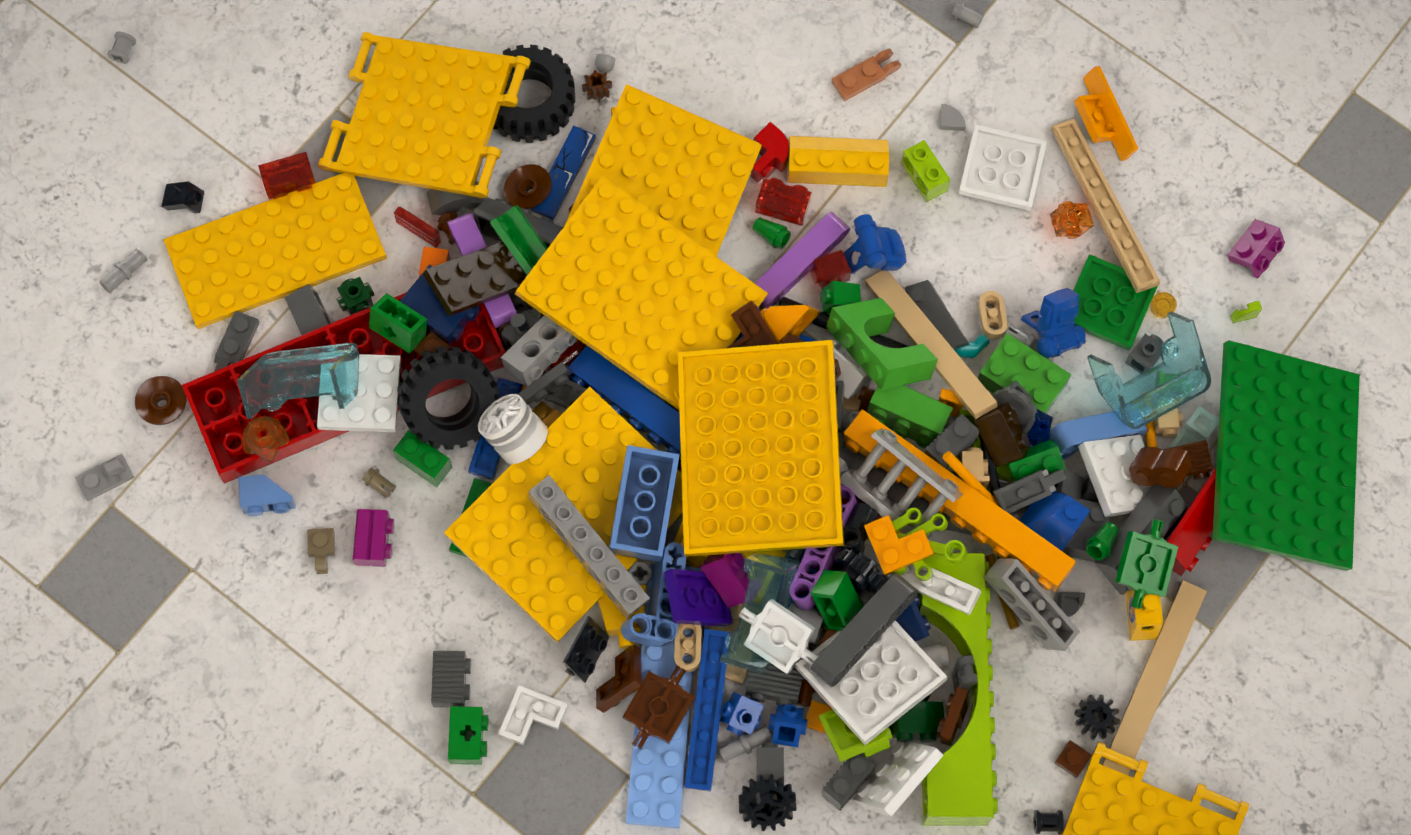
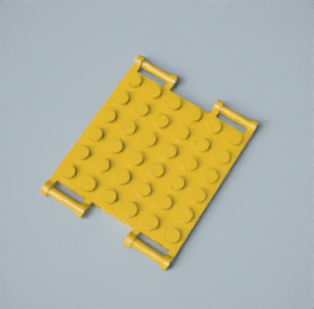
[317,32,531,198]
[1062,741,1249,835]

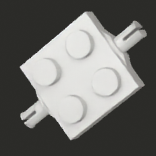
[739,599,818,674]

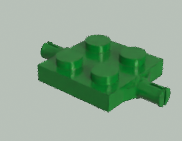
[1115,519,1178,609]

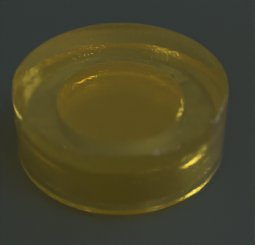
[1150,292,1177,319]

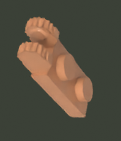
[832,49,902,101]

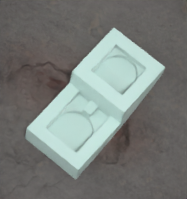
[1168,406,1219,448]

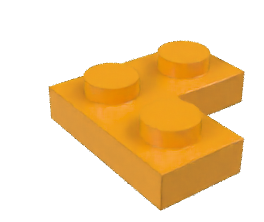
[864,515,935,575]

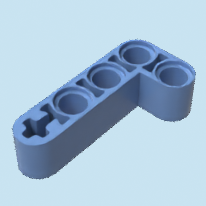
[1042,407,1148,460]
[621,542,686,647]

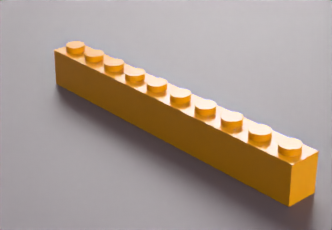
[843,409,1076,593]

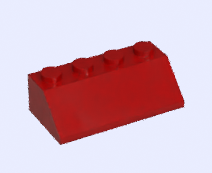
[1167,468,1216,576]

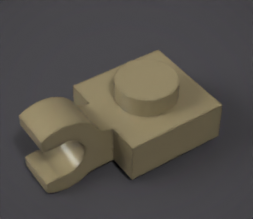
[307,528,335,574]

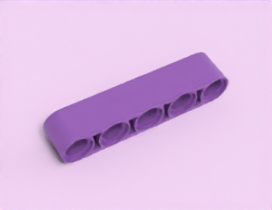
[447,212,517,329]
[754,212,850,309]
[789,485,858,610]

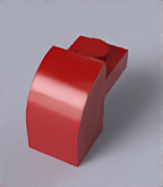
[751,122,789,183]

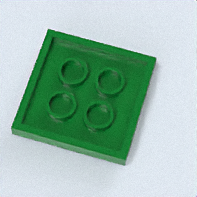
[1073,254,1158,351]

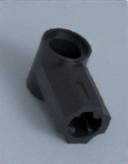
[840,503,877,554]

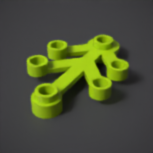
[868,508,967,581]

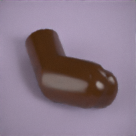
[797,679,817,707]

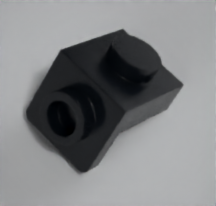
[161,181,204,214]

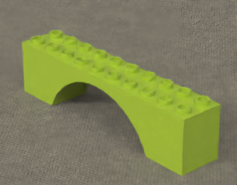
[917,553,998,826]

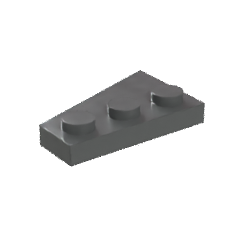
[905,280,970,350]

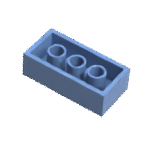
[609,445,680,562]

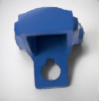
[844,214,907,274]
[1021,288,1086,358]

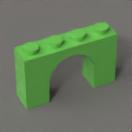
[826,298,938,390]

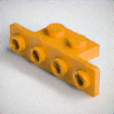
[1074,66,1138,161]

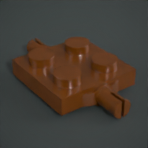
[622,665,695,749]

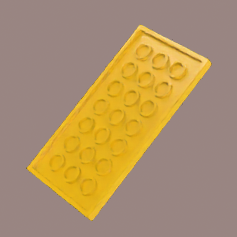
[163,173,387,329]

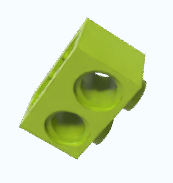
[901,140,950,202]

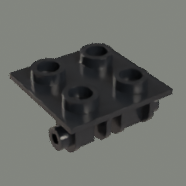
[563,616,610,683]

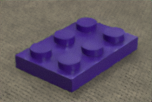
[664,569,733,627]

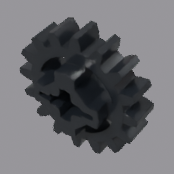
[834,547,886,594]
[738,774,797,831]

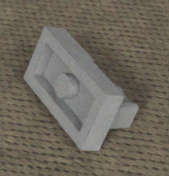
[75,454,135,501]

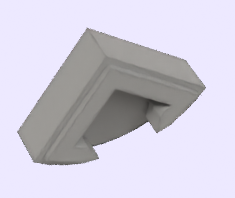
[940,104,966,131]

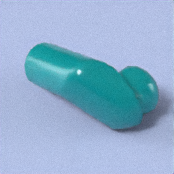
[954,334,990,358]

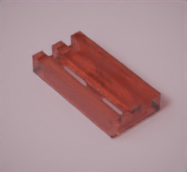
[394,206,441,248]

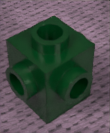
[336,276,375,315]

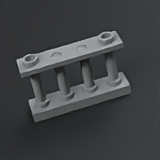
[840,428,963,539]

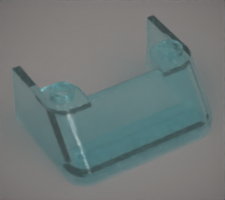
[1087,312,1211,429]
[237,343,359,419]
[720,553,801,673]

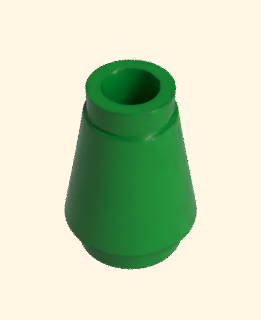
[752,217,791,249]
[1086,522,1119,560]

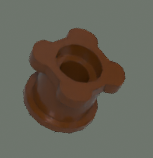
[437,212,458,245]

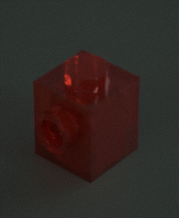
[811,250,851,289]

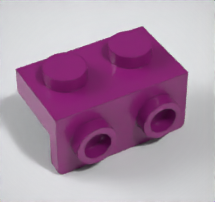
[1227,219,1285,278]

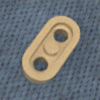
[978,291,1008,340]
[674,623,702,672]

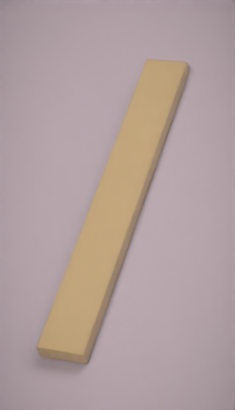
[1051,119,1161,293]
[865,270,997,419]
[1102,580,1207,775]

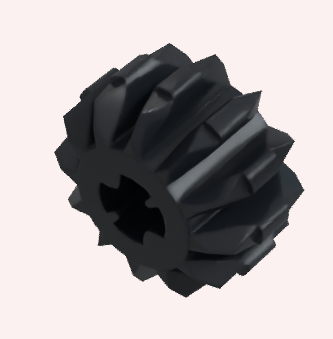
[1074,694,1120,740]

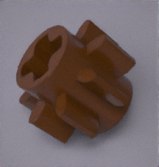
[582,70,612,102]

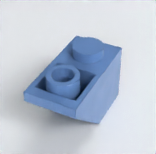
[238,474,296,516]

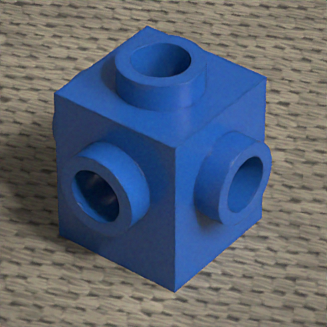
[720,692,764,736]
[768,704,808,748]

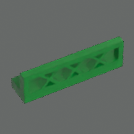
[490,205,548,275]

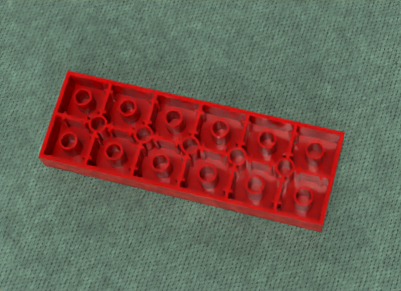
[182,292,506,484]

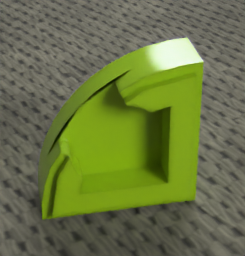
[1230,301,1262,323]

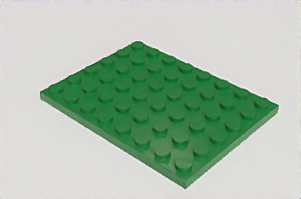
[1212,340,1360,571]

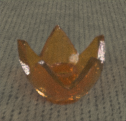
[242,416,290,462]

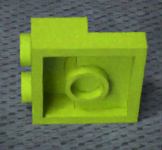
[818,710,893,762]

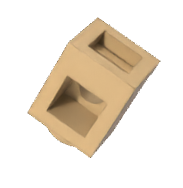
[1152,398,1183,438]
[959,448,989,488]

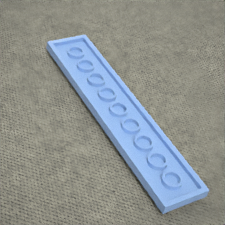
[626,563,701,829]

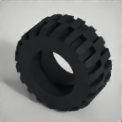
[493,44,575,143]
[397,346,499,450]

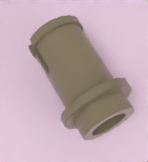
[362,468,397,499]

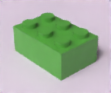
[978,333,1072,423]
[867,385,953,449]

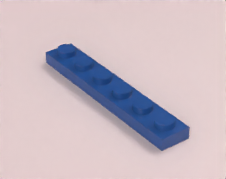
[684,629,731,792]

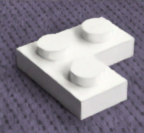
[498,685,568,745]

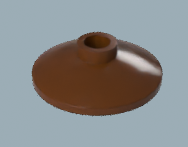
[504,164,552,209]
[135,376,187,425]

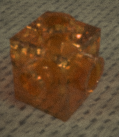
[1050,201,1094,239]

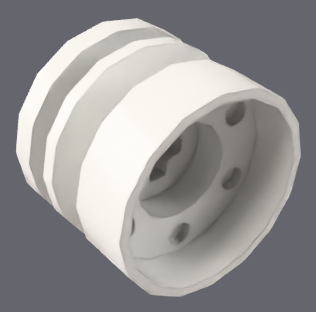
[478,394,548,464]

